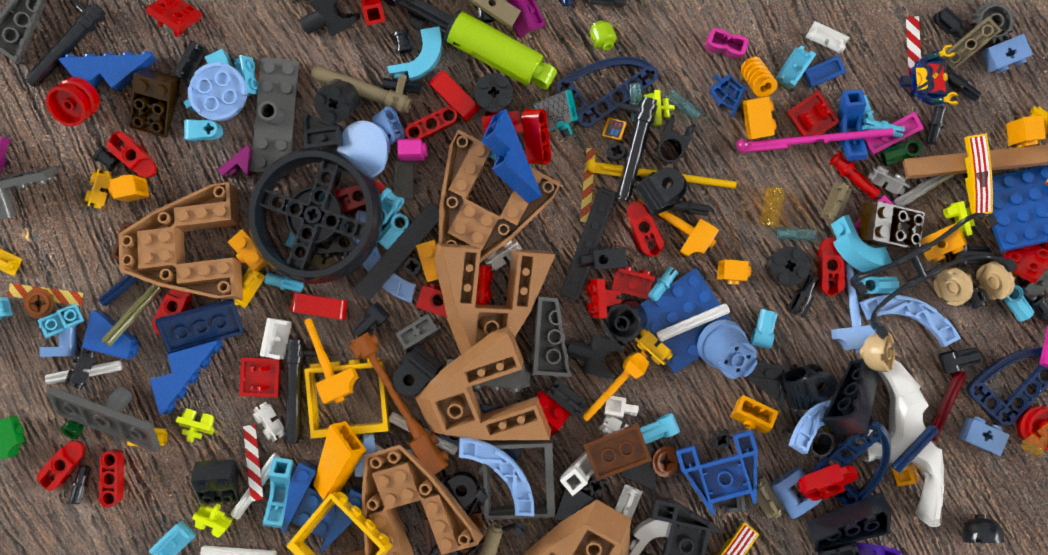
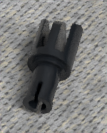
[932,7,971,42]
[786,274,820,318]

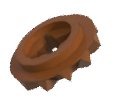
[23,288,55,319]
[651,446,679,477]

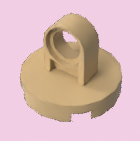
[976,261,1017,300]
[934,267,973,306]

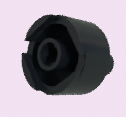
[474,73,513,115]
[314,79,359,123]
[766,247,810,286]
[603,299,648,342]

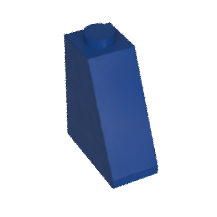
[82,310,139,359]

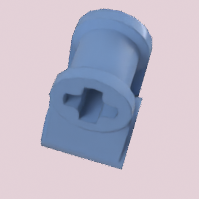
[372,106,406,145]

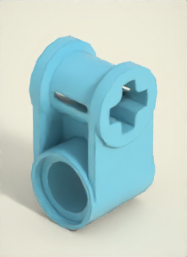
[184,120,223,141]
[380,188,404,225]

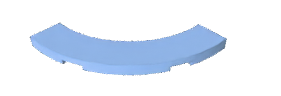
[355,210,417,303]
[859,295,961,347]
[789,400,831,454]
[459,437,534,516]

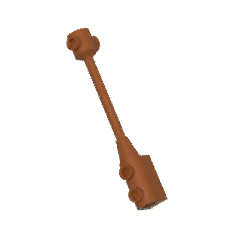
[349,332,449,475]

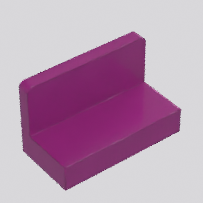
[507,0,546,38]

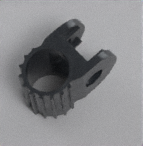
[655,114,696,164]
[635,167,688,215]
[393,345,442,396]
[782,364,837,410]
[781,410,835,458]
[440,471,478,511]

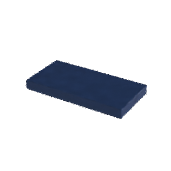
[155,299,245,354]

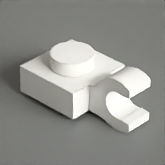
[604,396,639,418]

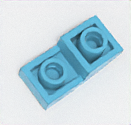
[37,303,84,339]

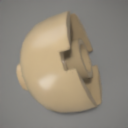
[860,333,895,372]

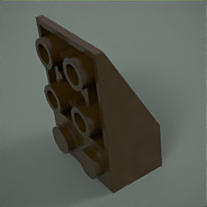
[129,68,180,138]
[858,201,925,250]

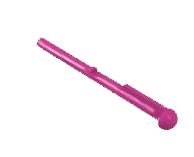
[736,128,893,153]

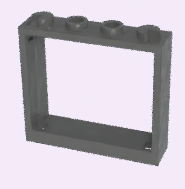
[479,437,555,520]

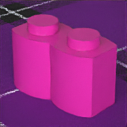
[704,28,749,60]
[398,139,428,161]

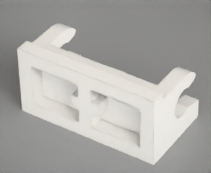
[260,318,292,359]

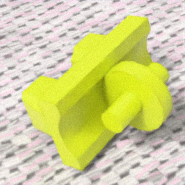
[644,90,675,128]
[943,201,975,236]
[176,408,214,443]
[192,503,233,538]

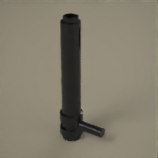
[25,0,106,88]
[616,96,658,201]
[285,339,325,444]

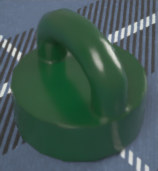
[61,420,84,439]

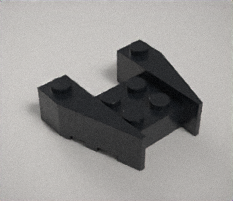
[641,495,721,555]

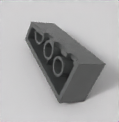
[0,0,47,64]
[530,296,571,377]
[447,359,531,392]

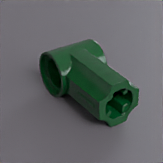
[880,139,923,166]

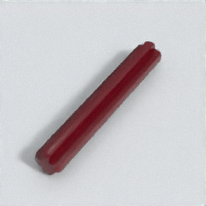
[930,371,966,442]

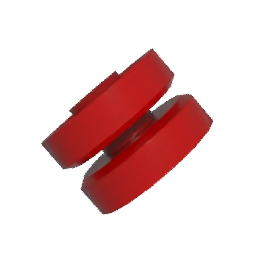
[46,77,100,126]
[1016,405,1048,450]

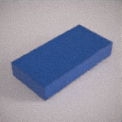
[803,55,846,88]

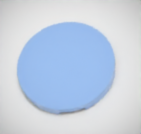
[188,62,247,121]
[337,121,390,178]

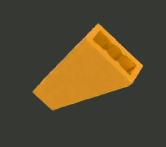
[313,421,366,500]

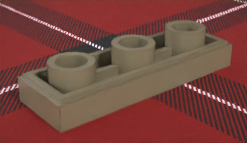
[468,0,521,28]
[941,16,1002,71]

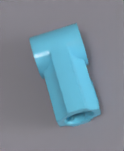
[378,213,410,250]
[858,277,899,295]
[1000,285,1035,322]
[750,309,778,350]
[640,413,680,444]

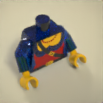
[900,45,959,106]

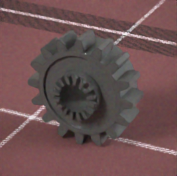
[970,1,1016,45]

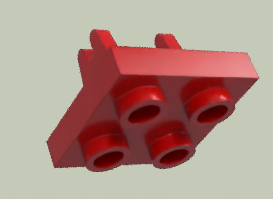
[146,0,202,37]
[786,90,840,136]
[1003,245,1048,284]
[586,279,622,318]
[239,357,281,398]

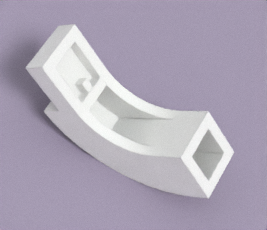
[560,451,594,496]
[629,518,669,555]

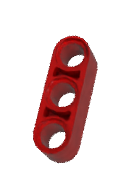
[428,69,480,122]
[405,106,458,140]
[522,109,551,164]
[290,292,348,320]
[99,449,124,508]

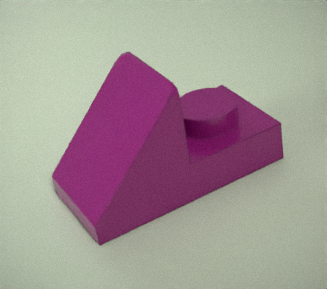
[218,145,253,178]

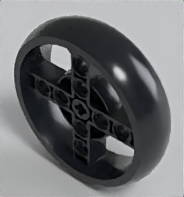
[248,147,383,284]

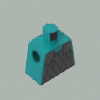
[533,90,578,138]

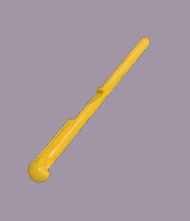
[586,158,737,189]

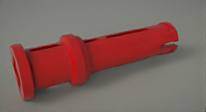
[828,151,881,200]

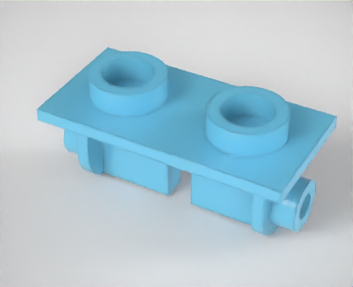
[234,55,258,97]

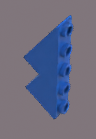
[59,51,158,91]
[481,109,542,203]
[150,340,223,415]

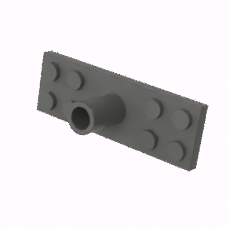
[251,58,301,175]
[0,165,59,220]
[46,387,160,452]

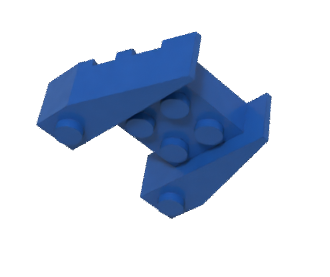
[676,428,758,515]
[282,459,362,552]

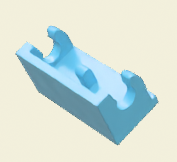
[775,46,816,90]
[149,520,197,555]

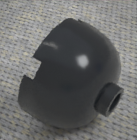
[962,514,1004,543]

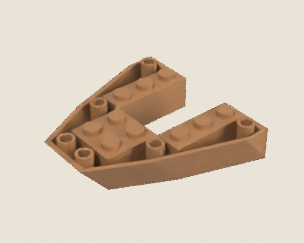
[438,129,561,262]
[118,182,243,300]
[435,243,556,355]
[415,326,551,440]
[362,445,483,555]
[522,500,631,555]

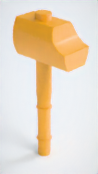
[637,197,719,257]
[304,318,359,404]
[582,351,649,422]

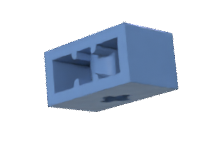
[981,34,1033,74]
[958,416,1010,456]

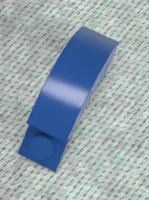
[838,89,868,161]

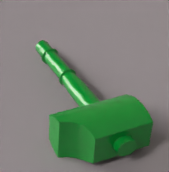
[0,415,25,460]

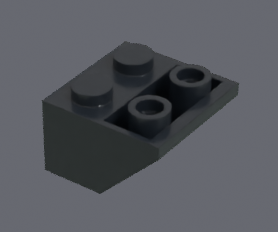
[191,459,240,504]

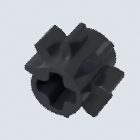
[964,286,989,309]
[708,427,733,451]
[584,474,607,497]

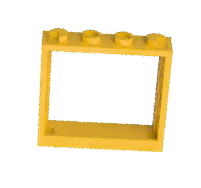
[305,358,390,439]
[287,491,393,555]

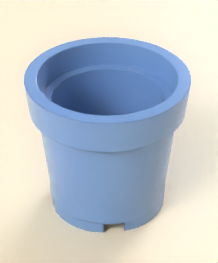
[697,319,757,379]

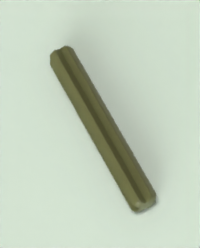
[102,284,162,347]

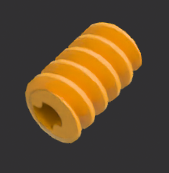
[741,56,778,97]

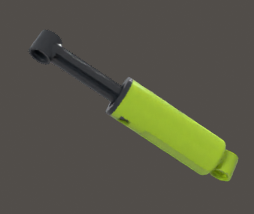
[383,0,557,89]

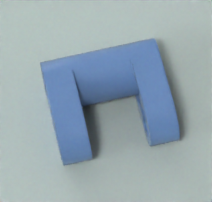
[39,318,77,357]
[770,466,822,519]

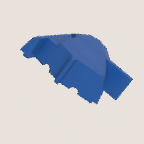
[709,74,747,117]

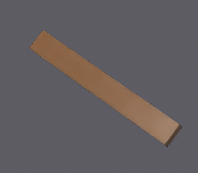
[903,144,1048,179]

